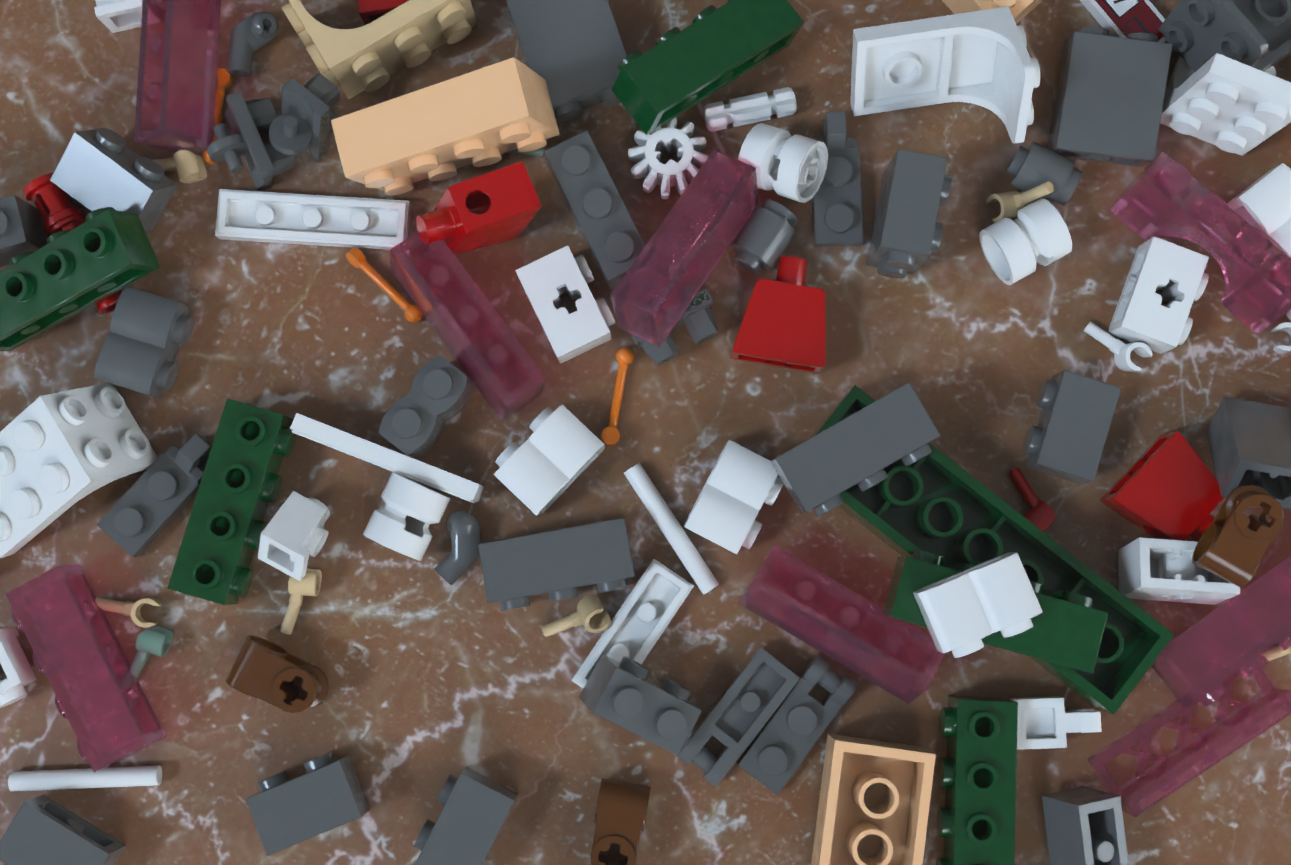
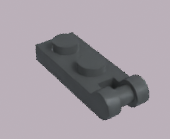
[676,647,800,787]
[737,653,858,795]

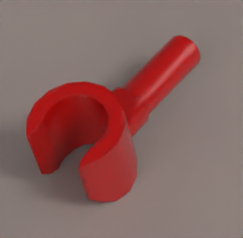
[1009,467,1055,532]

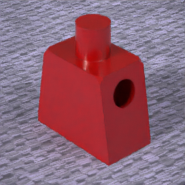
[416,161,542,255]
[730,256,826,374]
[1100,431,1224,542]

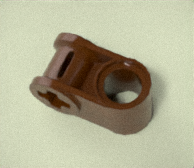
[1192,484,1284,588]
[226,635,329,713]
[591,778,651,865]

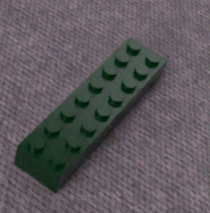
[811,385,1175,715]

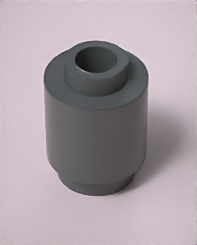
[1006,141,1083,206]
[731,199,798,274]

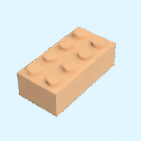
[331,57,560,195]
[811,734,936,865]

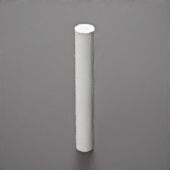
[624,463,719,595]
[8,765,162,792]

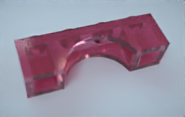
[1110,151,1291,335]

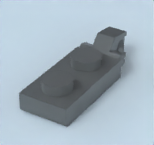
[812,112,863,247]
[97,434,213,557]

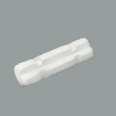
[703,87,797,132]

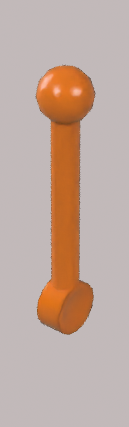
[202,68,233,165]
[346,247,423,323]
[601,347,634,446]

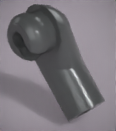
[227,11,279,77]
[434,510,482,585]

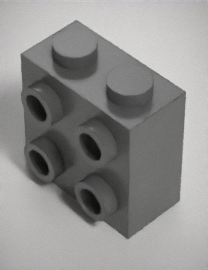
[866,149,952,278]
[1206,397,1291,510]

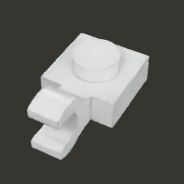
[1010,696,1102,750]

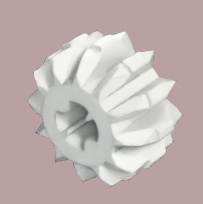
[628,117,709,199]

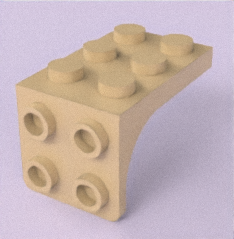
[282,0,478,99]

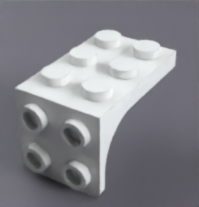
[850,6,1040,144]
[1160,53,1291,156]
[0,383,157,558]

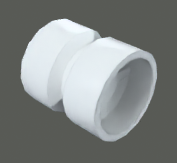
[737,123,828,203]
[979,198,1072,285]
[363,472,451,561]

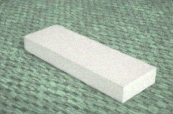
[571,559,694,688]

